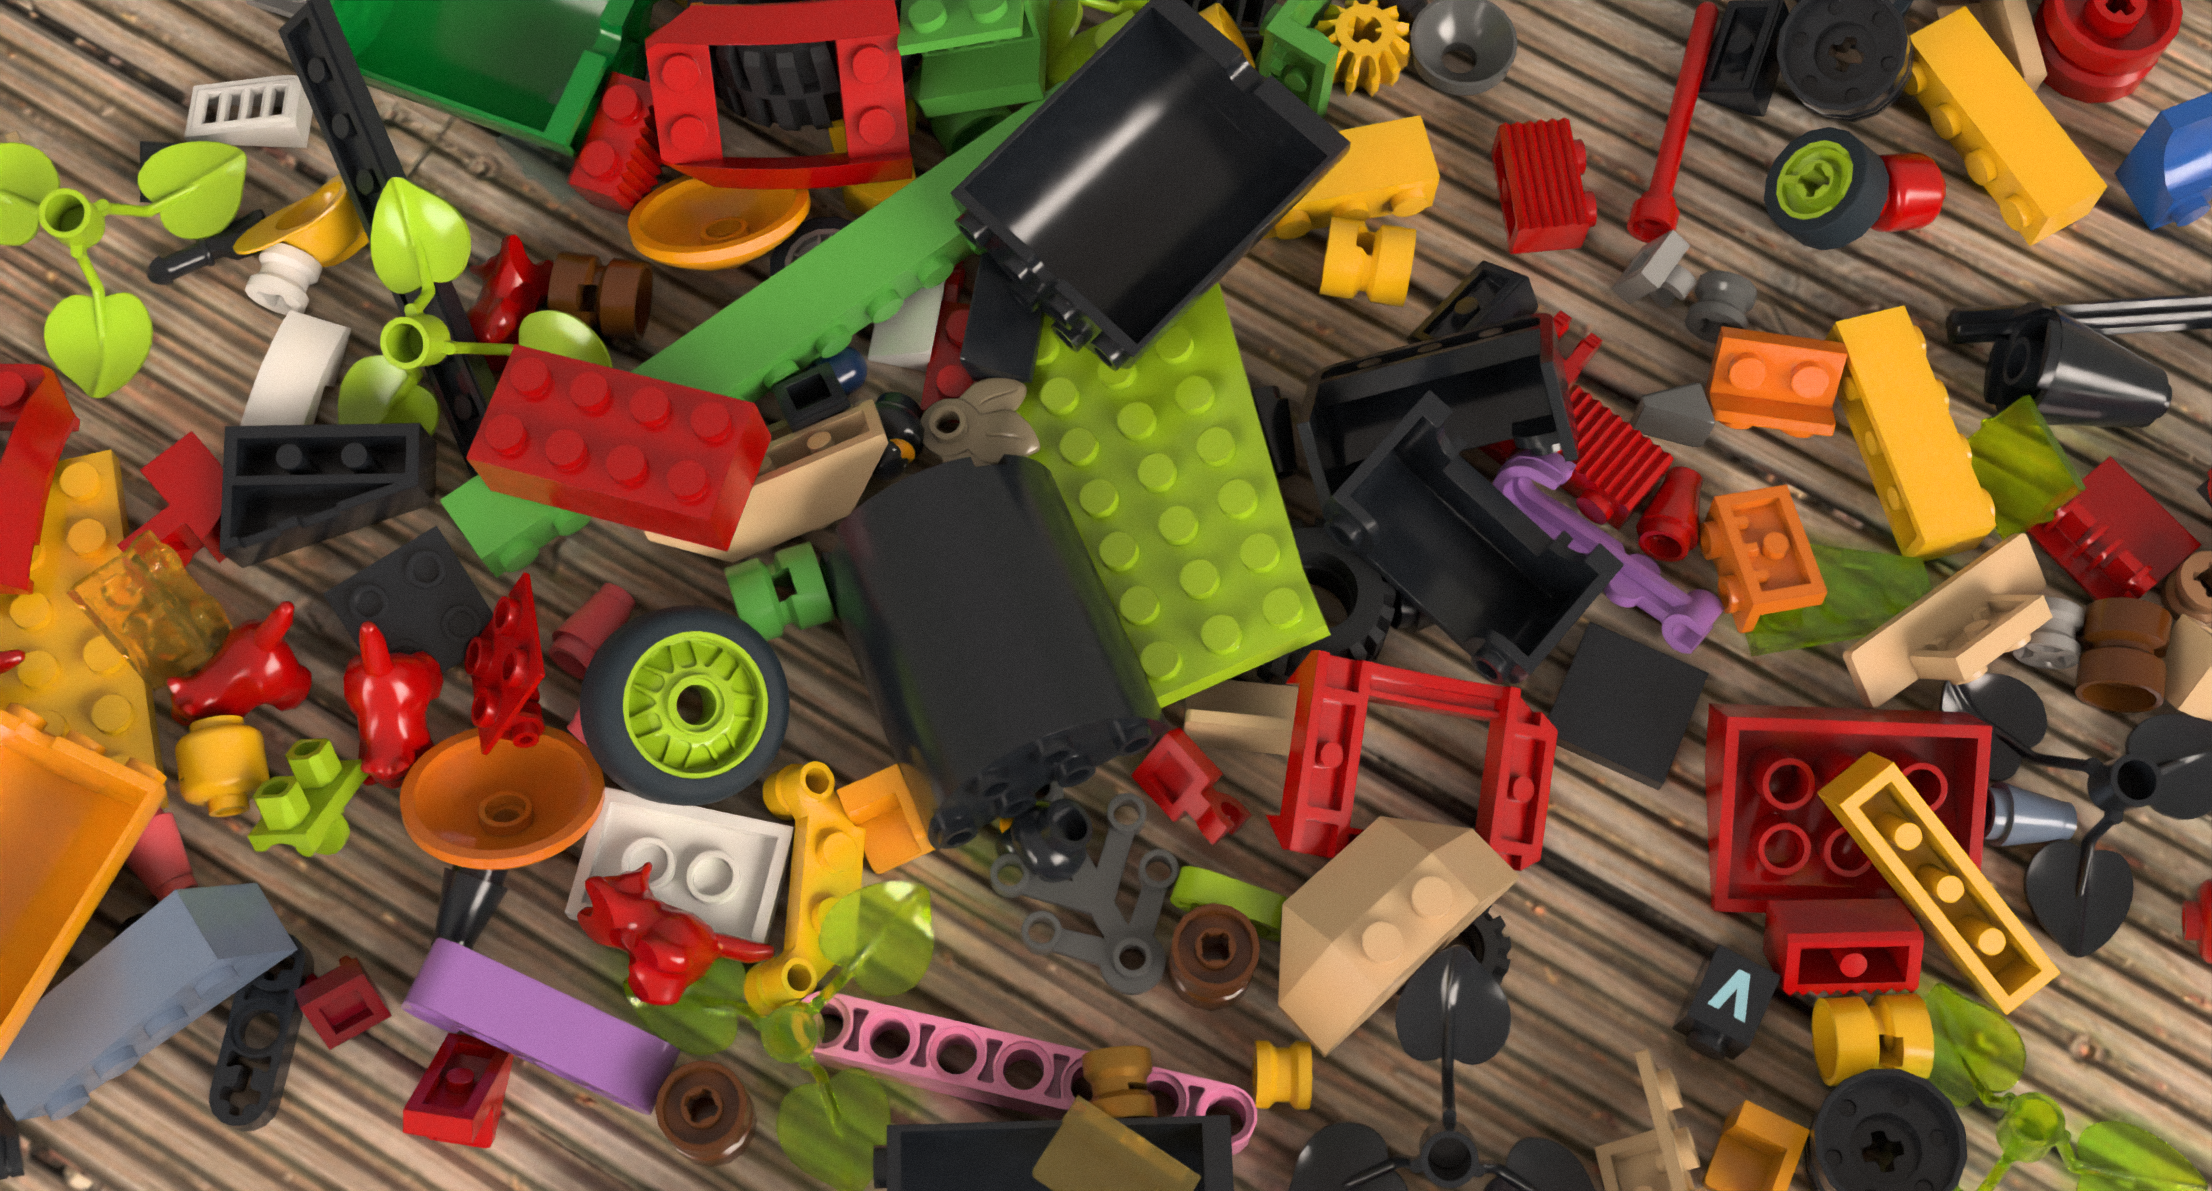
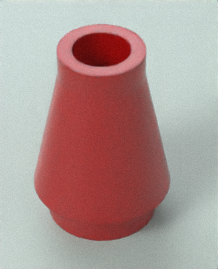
[1636,466,1703,562]

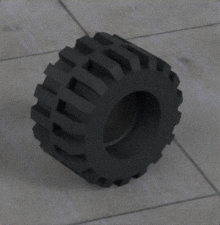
[1256,518,1396,687]

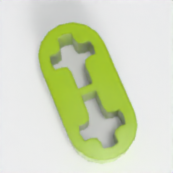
[1170,866,1288,942]

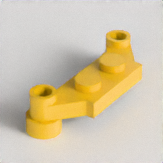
[743,761,866,1015]

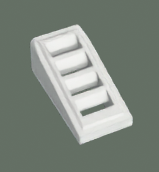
[184,75,313,148]

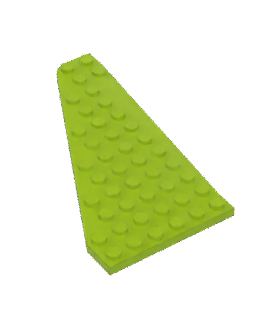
[1015,9,1331,708]

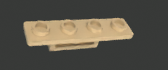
[1843,533,2053,708]
[1594,1048,1706,1191]

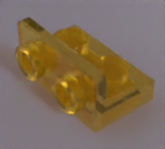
[67,530,233,692]

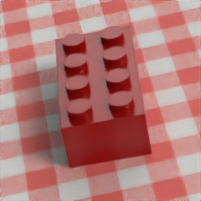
[466,344,772,552]

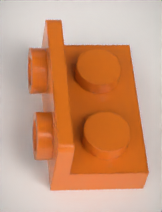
[1705,326,1848,438]
[1698,484,1828,634]

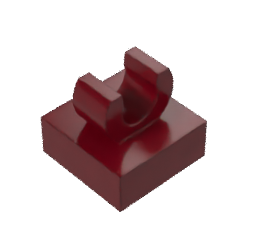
[294,955,392,1050]

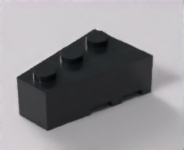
[220,423,437,568]

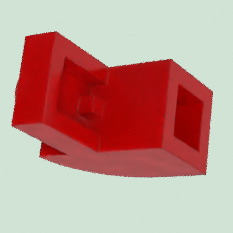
[117,431,226,586]

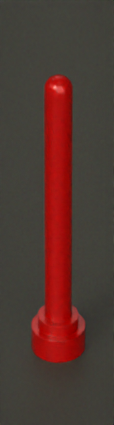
[1627,1,1719,243]

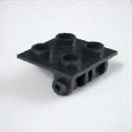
[323,525,493,673]

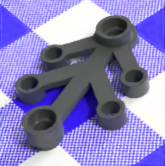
[990,781,1179,995]

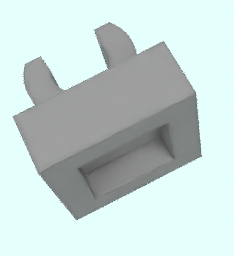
[1611,230,1697,309]

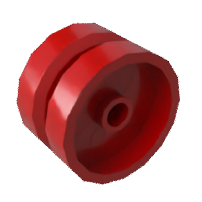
[2032,0,2183,103]

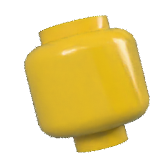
[175,715,270,817]

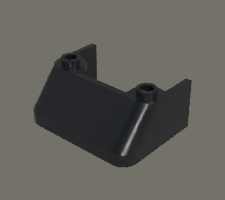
[1296,313,1578,520]

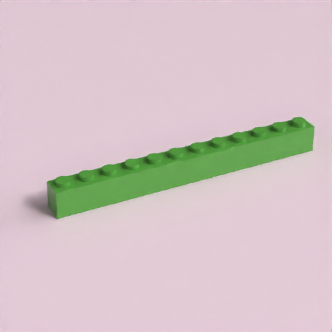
[440,80,1064,577]

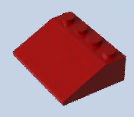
[1705,703,1993,918]

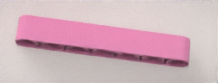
[792,991,1257,1156]

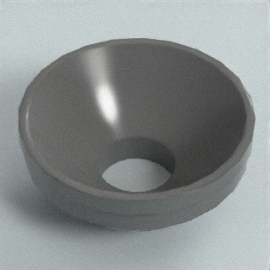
[1409,0,1518,96]

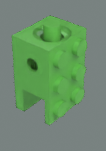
[897,0,1050,118]

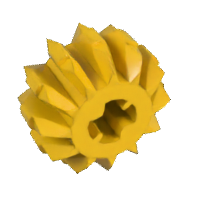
[1314,0,1411,98]

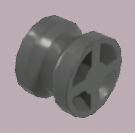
[1685,270,1758,344]

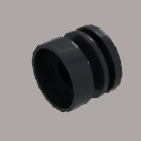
[1776,0,1915,122]
[1803,1069,1968,1191]

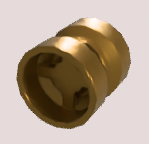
[1082,1045,1158,1119]

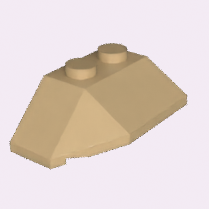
[644,399,889,563]
[1278,816,1520,1058]

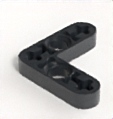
[113,913,314,1132]

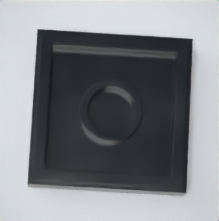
[1548,622,1709,791]

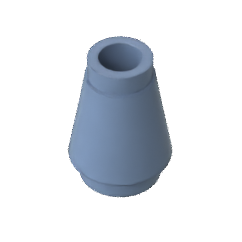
[1984,782,2077,847]

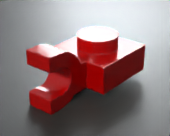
[1130,727,1252,845]

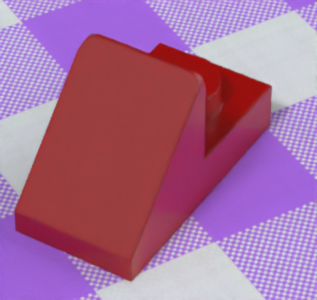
[403,1033,514,1148]

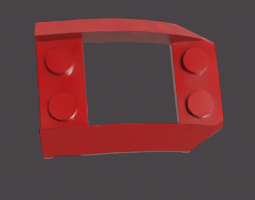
[645,0,913,190]
[0,364,80,594]
[1266,650,1558,871]

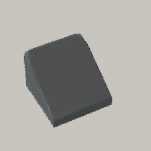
[1629,382,1715,447]

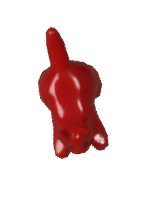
[435,234,554,395]
[166,601,312,726]
[343,621,444,789]
[577,862,775,1006]

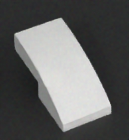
[240,310,352,426]

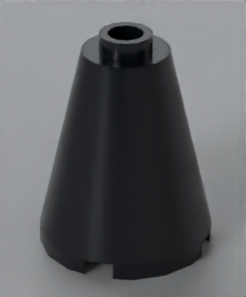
[1983,302,2172,428]

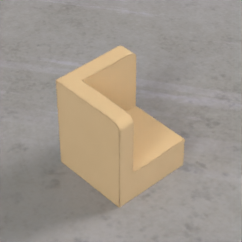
[2161,614,2212,722]

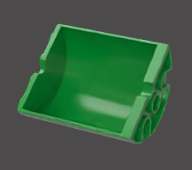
[329,0,661,159]

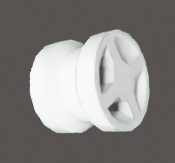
[245,243,323,315]

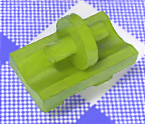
[248,738,368,857]

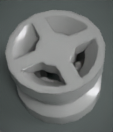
[2013,597,2085,670]

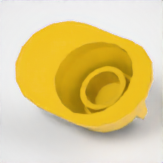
[233,174,369,267]

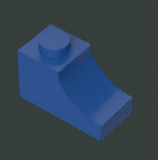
[2114,92,2212,231]

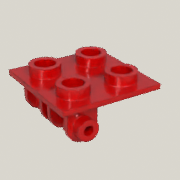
[2023,456,2202,601]
[464,572,545,755]

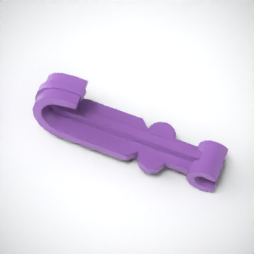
[1493,449,1725,654]

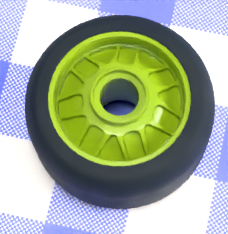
[580,605,790,806]

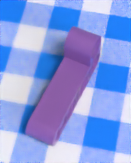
[401,938,680,1115]

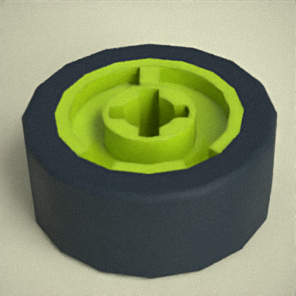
[1764,127,1889,250]

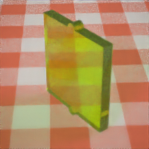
[1967,395,2087,540]

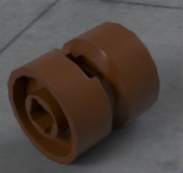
[548,250,653,341]
[2075,597,2173,713]
[1167,903,1260,1011]
[655,1060,757,1167]

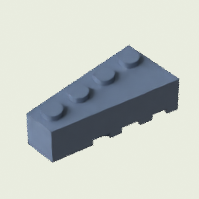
[0,883,298,1121]

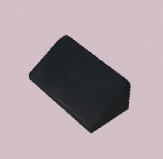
[1698,0,1789,117]
[960,252,1045,383]
[1406,260,1538,344]

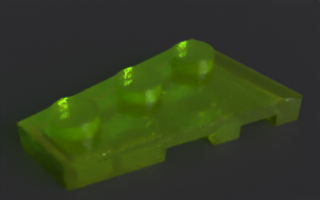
[1745,544,1932,657]

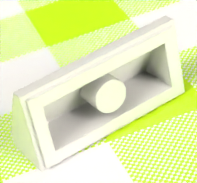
[867,281,945,372]

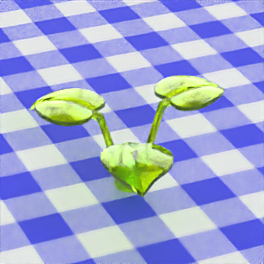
[623,881,934,1191]
[1924,982,2208,1191]

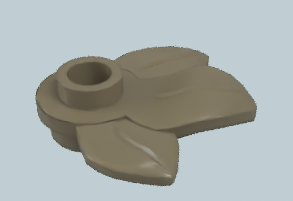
[920,378,1041,467]

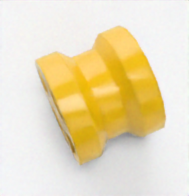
[1252,1040,1312,1110]

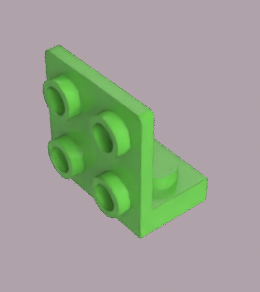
[1255,0,1339,118]

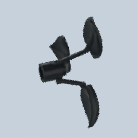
[1939,673,2212,958]
[1288,945,1595,1191]

